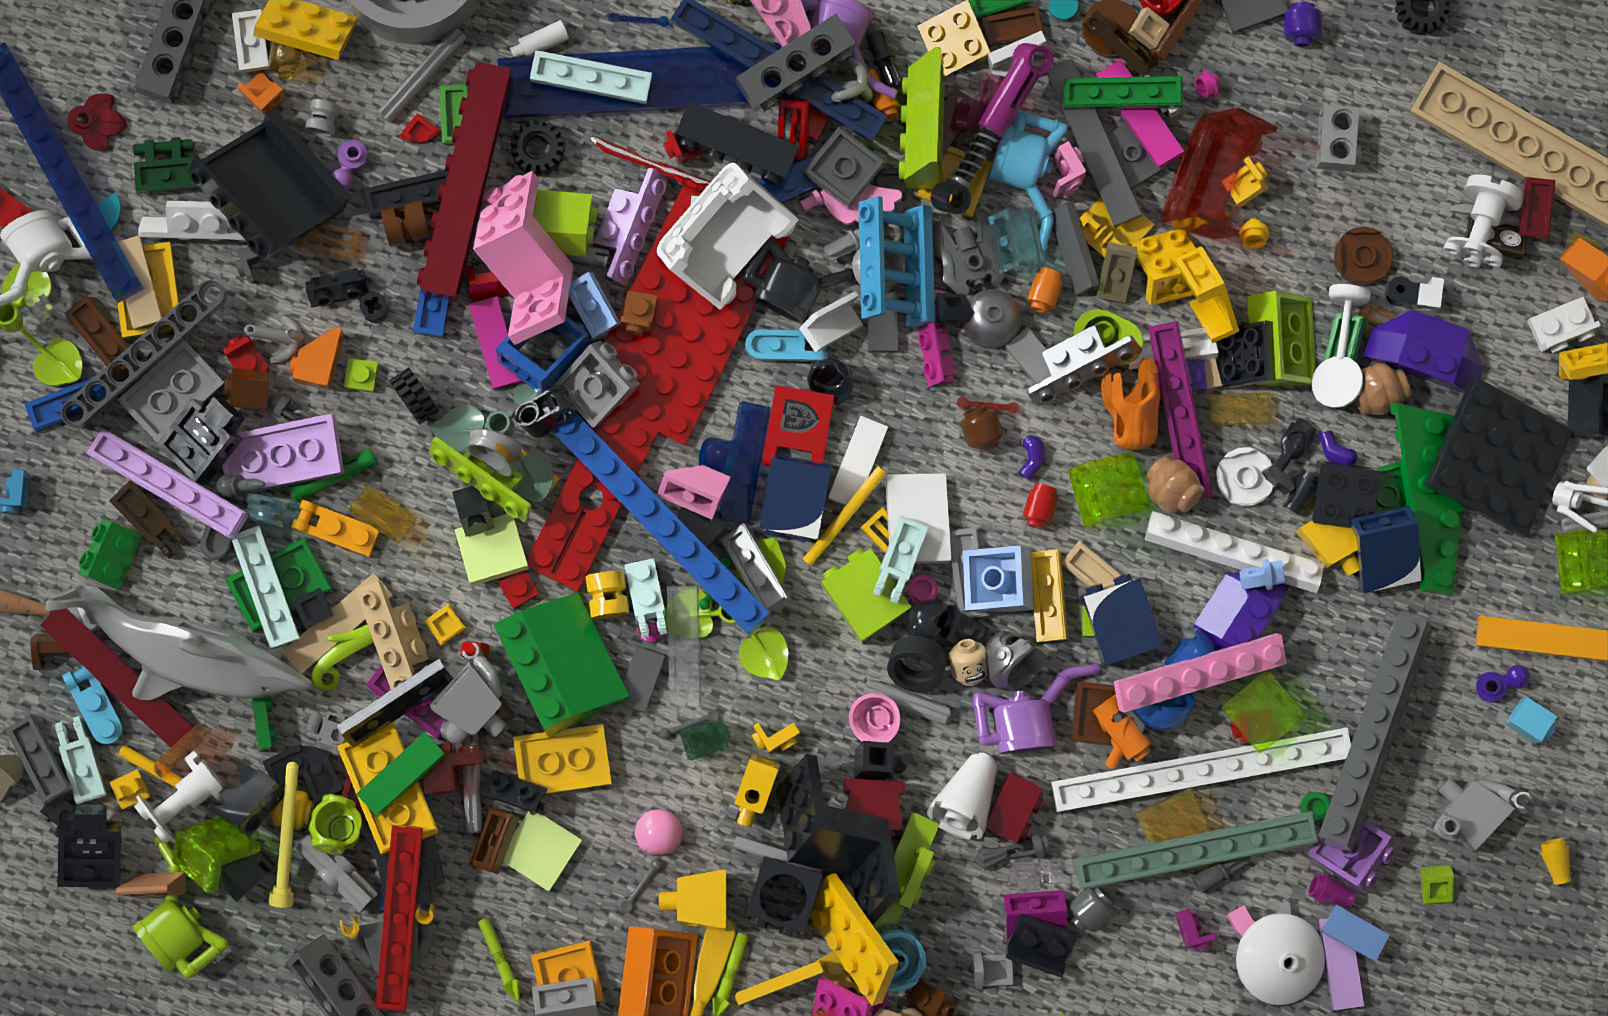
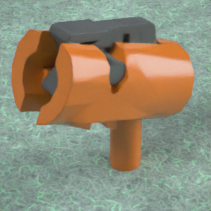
[1093,694,1152,769]

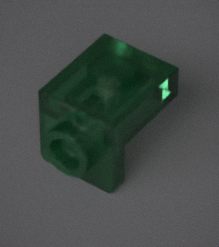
[679,720,730,761]

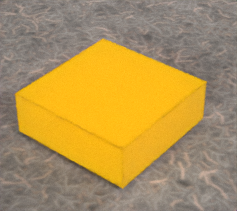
[424,604,466,646]

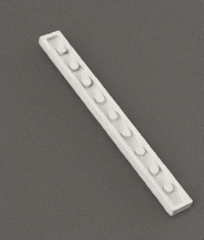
[1051,728,1351,812]

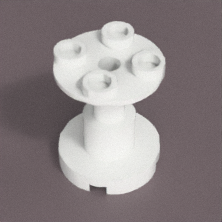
[1443,175,1524,268]
[135,750,225,844]

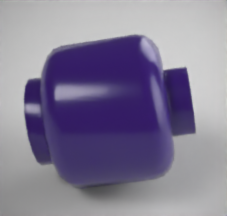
[1284,2,1322,47]

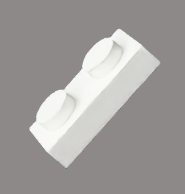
[232,9,270,73]

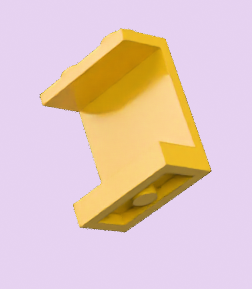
[1175,246,1239,343]

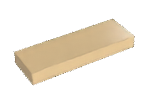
[110,235,162,330]

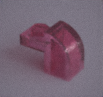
[950,73,1005,132]

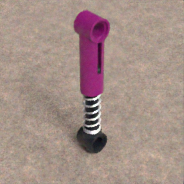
[931,43,1053,214]

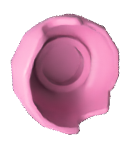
[634,809,684,855]

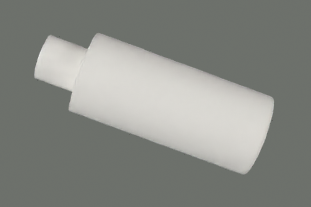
[510,20,569,59]

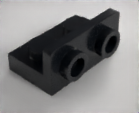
[1006,913,1077,977]

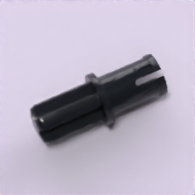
[866,30,902,88]

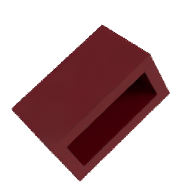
[984,772,1045,844]

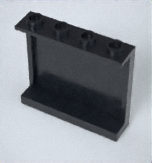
[187,109,351,262]

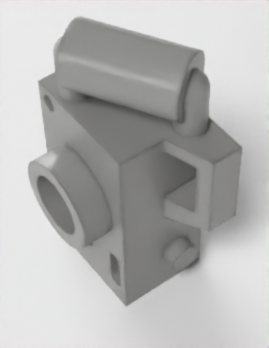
[304,711,347,749]

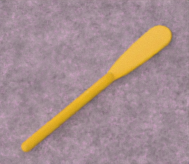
[690,918,736,1016]

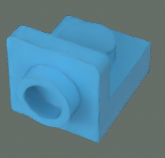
[0,469,30,514]

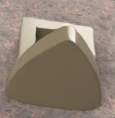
[0,755,23,804]

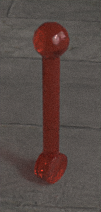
[957,397,1019,414]

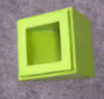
[1420,865,1454,904]

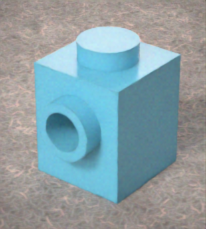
[1505,697,1557,744]

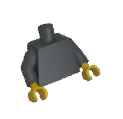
[340,904,435,986]

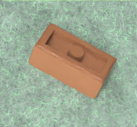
[116,872,186,898]

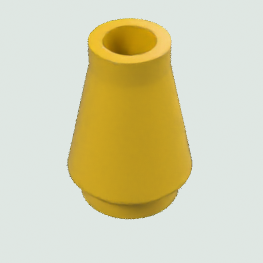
[1539,838,1571,885]

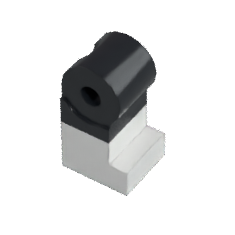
[1385,276,1444,313]

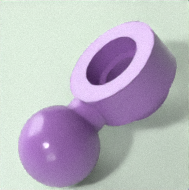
[331,140,368,191]

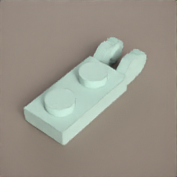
[873,515,928,604]
[624,558,667,639]
[55,716,108,805]

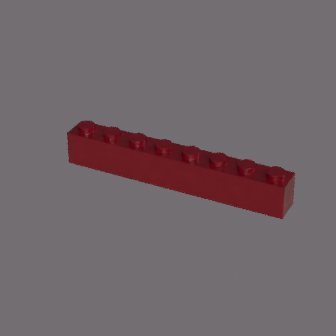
[417,61,513,302]

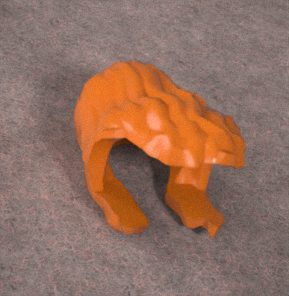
[1101,358,1160,451]

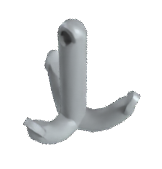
[830,58,873,104]
[244,312,304,363]

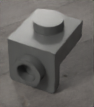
[235,247,278,283]

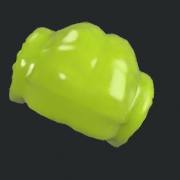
[308,794,363,856]

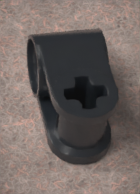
[515,385,577,438]

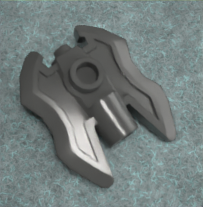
[933,210,1009,295]

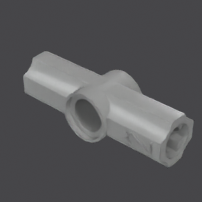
[296,834,379,913]

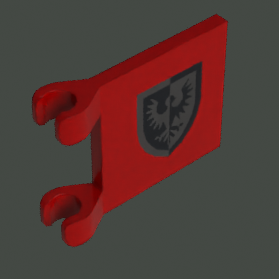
[762,385,834,466]

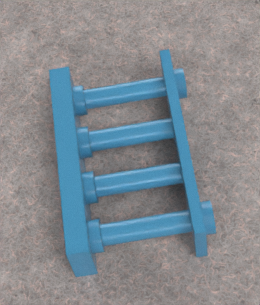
[858,196,935,328]

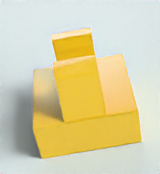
[110,769,151,810]

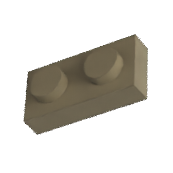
[1096,242,1137,303]

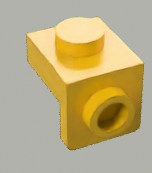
[1222,157,1269,208]
[751,723,800,753]

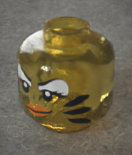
[269,41,308,79]

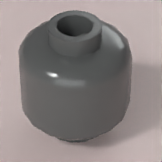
[1070,886,1115,932]

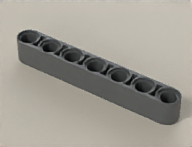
[60,280,227,428]

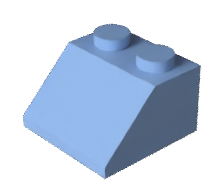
[963,546,1034,613]

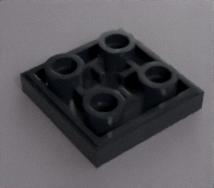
[1219,320,1276,389]

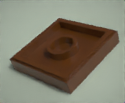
[1070,681,1116,747]

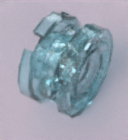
[243,493,289,528]

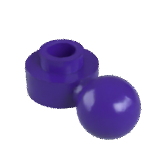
[1476,665,1530,703]

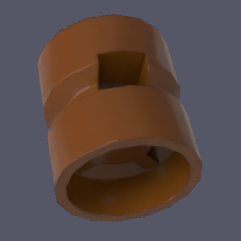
[381,200,431,247]

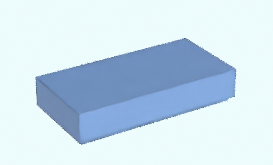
[1321,905,1390,962]

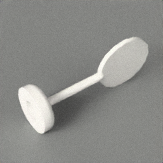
[1312,284,1371,408]

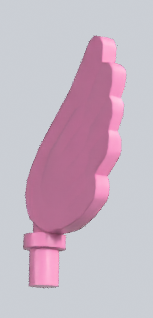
[800,184,903,225]

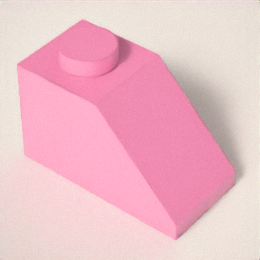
[657,465,731,519]

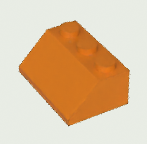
[618,926,698,1016]

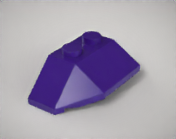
[1362,310,1484,394]
[1193,572,1290,683]

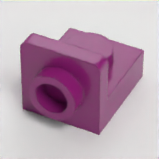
[1174,908,1218,951]

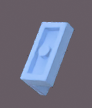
[569,272,621,339]

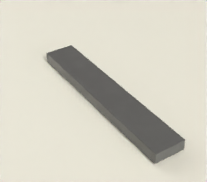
[1046,59,1142,228]

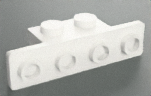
[138,201,246,242]

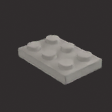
[118,340,225,443]

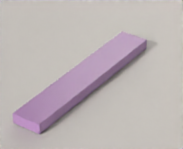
[86,428,249,540]

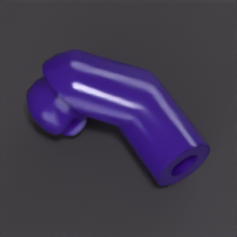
[1318,430,1358,465]
[1018,435,1046,481]

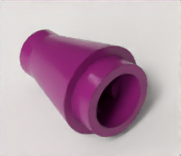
[1308,873,1356,909]

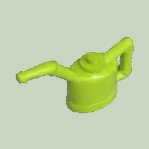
[132,836,229,979]

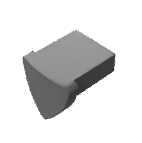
[973,952,1013,990]

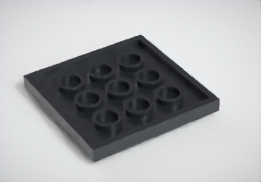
[1424,377,1573,537]

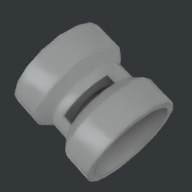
[305,99,341,137]

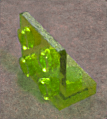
[1068,453,1150,527]
[1555,530,1608,594]
[1222,670,1306,753]
[172,817,261,893]

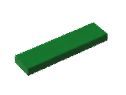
[1064,76,1183,110]

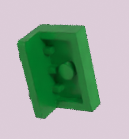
[78,519,143,590]

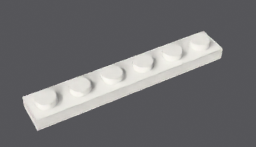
[1144,511,1324,593]

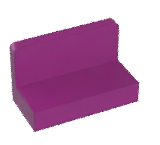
[1003,890,1067,938]

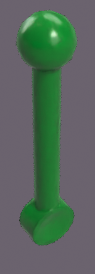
[699,556,733,610]

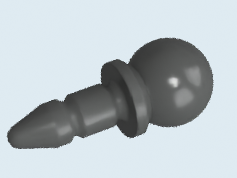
[216,474,266,498]

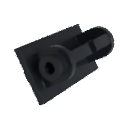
[305,268,369,308]
[479,770,547,815]

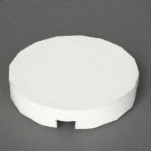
[1215,447,1274,507]

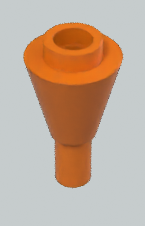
[868,69,902,122]

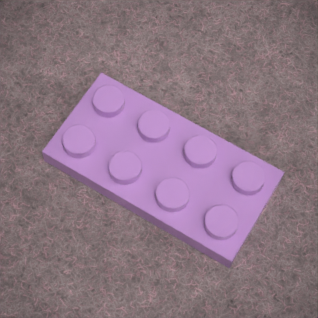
[222,414,344,494]

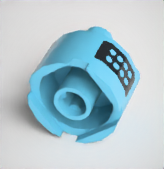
[876,923,926,992]

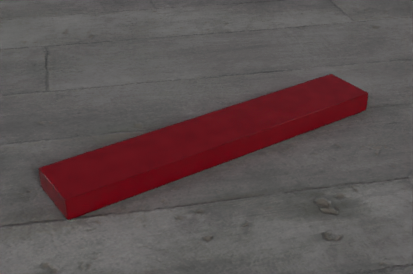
[40,608,195,751]

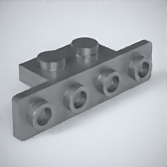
[1026,325,1142,406]

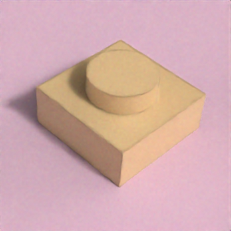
[1128,7,1170,50]

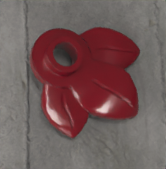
[67,93,128,151]

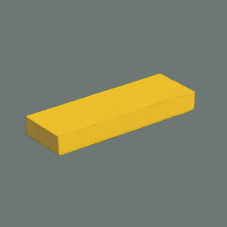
[1031,549,1068,643]
[735,960,827,1005]

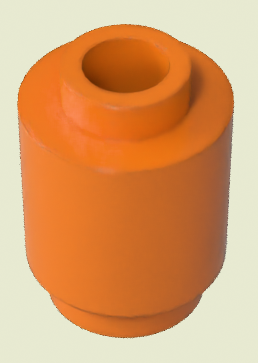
[1026,267,1063,314]

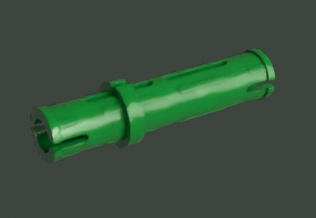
[288,448,378,503]

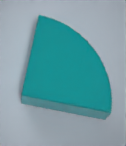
[91,192,121,235]

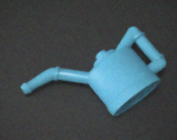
[988,111,1068,252]

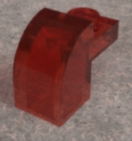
[423,741,487,795]

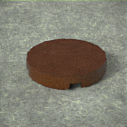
[1082,0,1138,58]
[1333,226,1394,286]

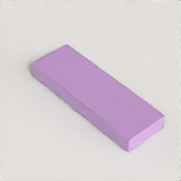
[1318,918,1364,1010]

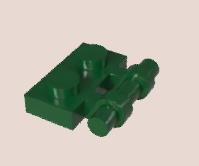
[133,137,197,194]

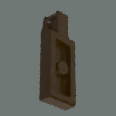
[1083,10,1158,77]

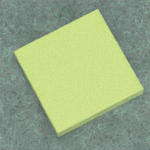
[455,514,529,586]
[503,811,582,892]

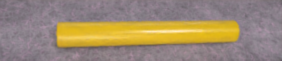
[118,745,183,788]

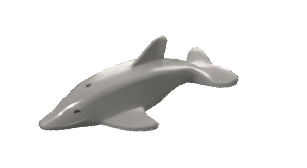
[45,585,313,700]

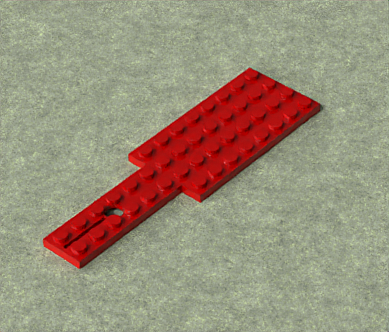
[526,184,790,592]

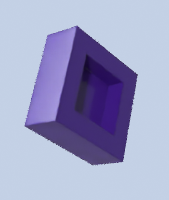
[1187,360,1207,392]

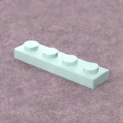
[530,50,652,104]
[232,525,300,650]

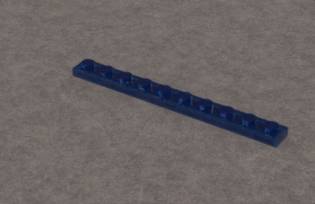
[0,42,144,303]

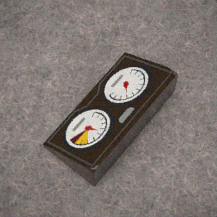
[1465,218,1526,260]

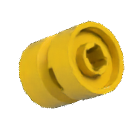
[585,571,629,619]

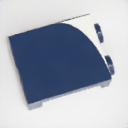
[759,454,832,542]
[1351,506,1422,593]
[1079,573,1163,666]

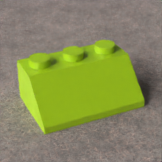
[1247,290,1316,387]

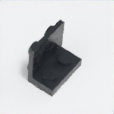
[1312,460,1381,528]

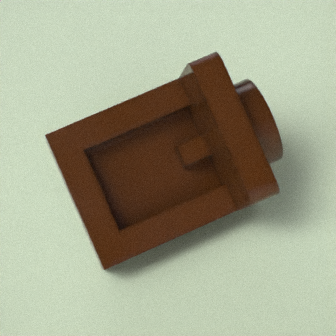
[903,980,958,1016]

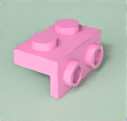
[1053,141,1086,199]

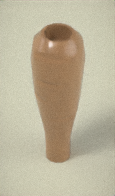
[0,589,52,617]

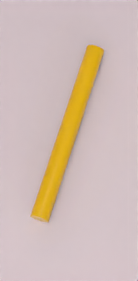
[803,466,887,566]

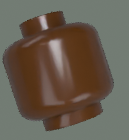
[960,405,1003,452]

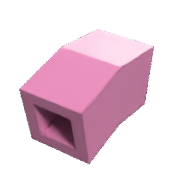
[1226,905,1255,937]

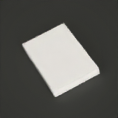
[885,473,951,564]

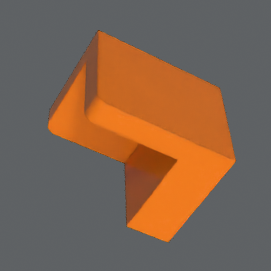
[237,72,286,117]

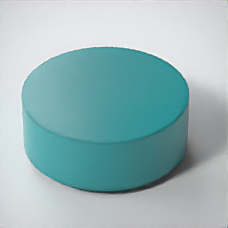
[1048,0,1078,22]

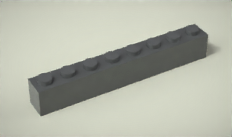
[1318,613,1432,854]

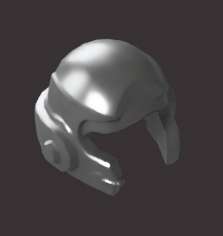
[986,630,1048,691]

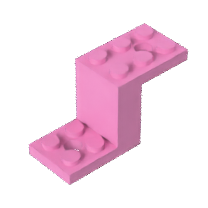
[473,171,573,345]

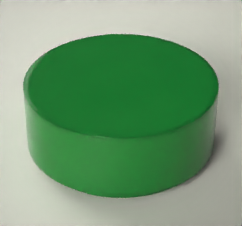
[1300,792,1330,823]

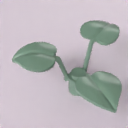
[431,366,554,503]

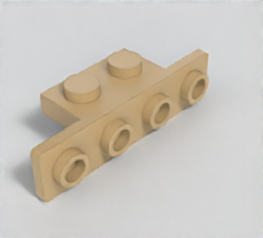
[356,580,428,690]

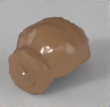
[1354,363,1412,415]
[1146,456,1205,513]

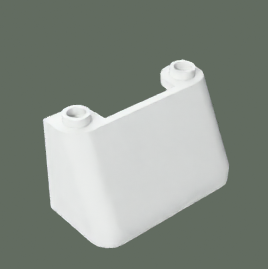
[657,163,799,310]

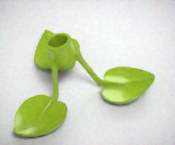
[0,262,83,386]
[664,538,789,680]

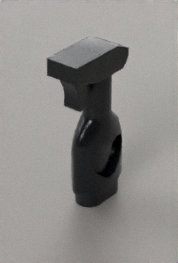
[1262,418,1316,495]

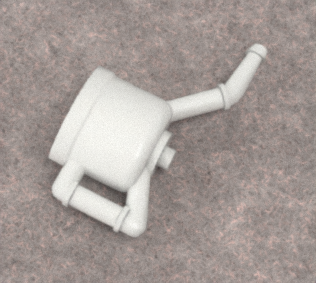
[0,210,98,306]

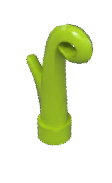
[312,625,374,692]

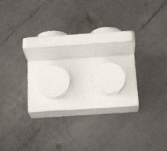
[1527,297,1601,354]

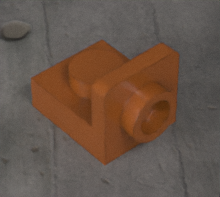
[620,290,657,335]

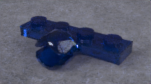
[698,401,771,524]

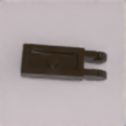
[109,480,188,559]

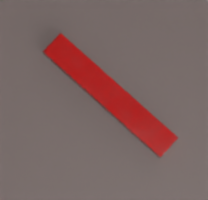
[375,825,423,1011]

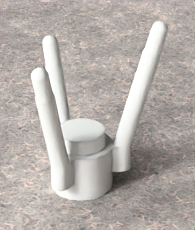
[1552,481,1608,533]

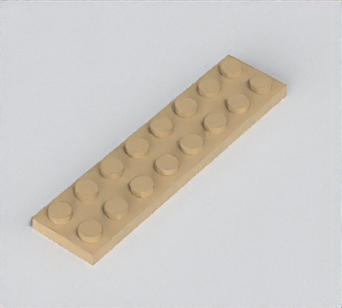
[1409,61,1608,228]

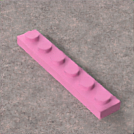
[1113,633,1287,712]

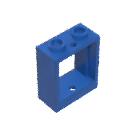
[496,314,590,394]

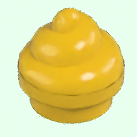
[1239,218,1269,249]

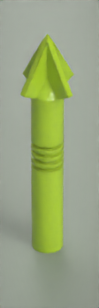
[478,917,520,1003]
[712,933,749,1016]

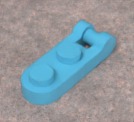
[745,329,828,363]
[62,665,124,745]

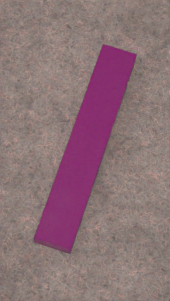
[1148,321,1213,499]

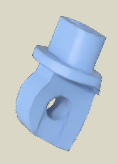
[1239,559,1285,590]

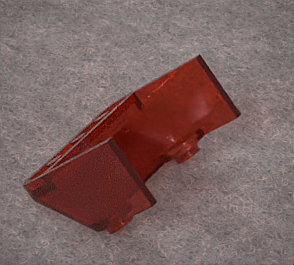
[1161,107,1278,240]

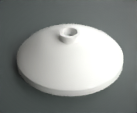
[1236,913,1325,1005]

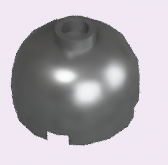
[962,289,1021,349]

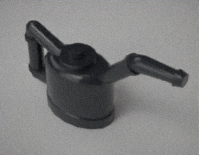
[743,236,858,324]

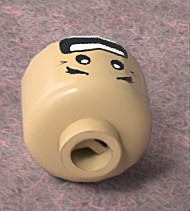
[949,639,988,686]

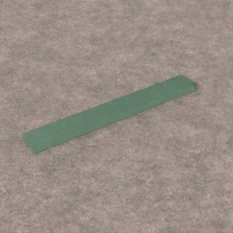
[1074,811,1319,890]

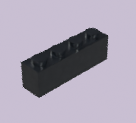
[675,101,799,185]

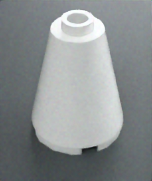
[927,753,998,840]

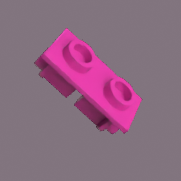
[918,322,956,387]

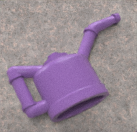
[801,0,898,99]
[972,664,1100,754]

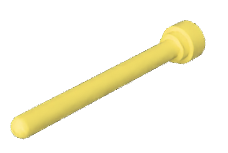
[269,762,299,908]

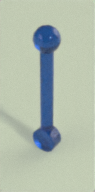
[608,13,670,27]

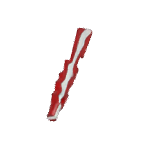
[591,136,711,191]

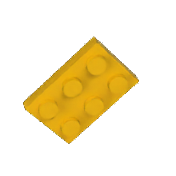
[253,0,357,60]
[111,242,179,339]
[513,724,612,794]

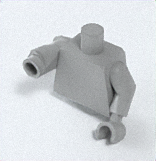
[430,643,506,743]
[1435,778,1534,851]

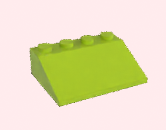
[899,47,945,189]

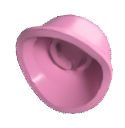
[849,693,901,743]

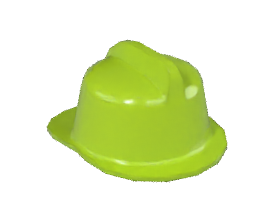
[1073,309,1144,366]

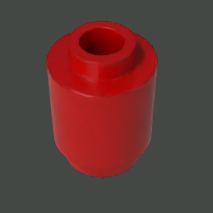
[1022,483,1058,529]

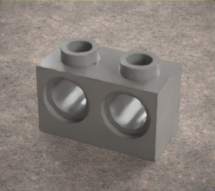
[1316,104,1363,172]

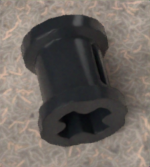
[360,292,389,324]

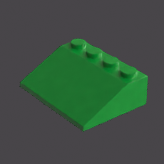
[493,592,630,738]

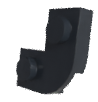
[262,745,344,803]

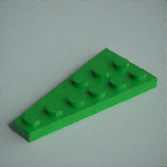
[1390,403,1463,596]

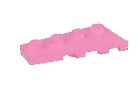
[750,0,818,49]

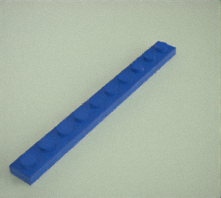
[552,413,771,636]

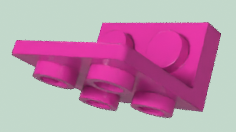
[812,977,889,1016]

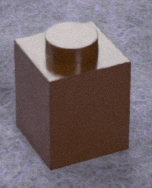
[224,368,269,410]

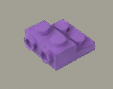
[1307,820,1396,892]

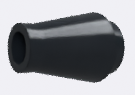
[1284,469,1318,515]

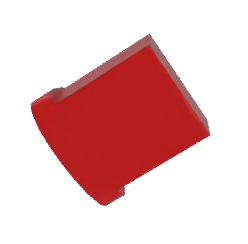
[466,265,509,302]

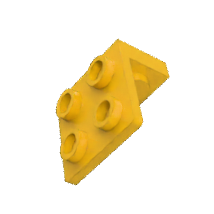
[1130,228,1196,306]

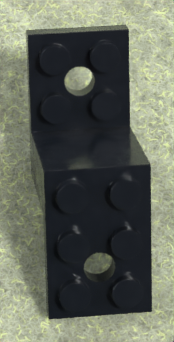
[776,754,900,925]

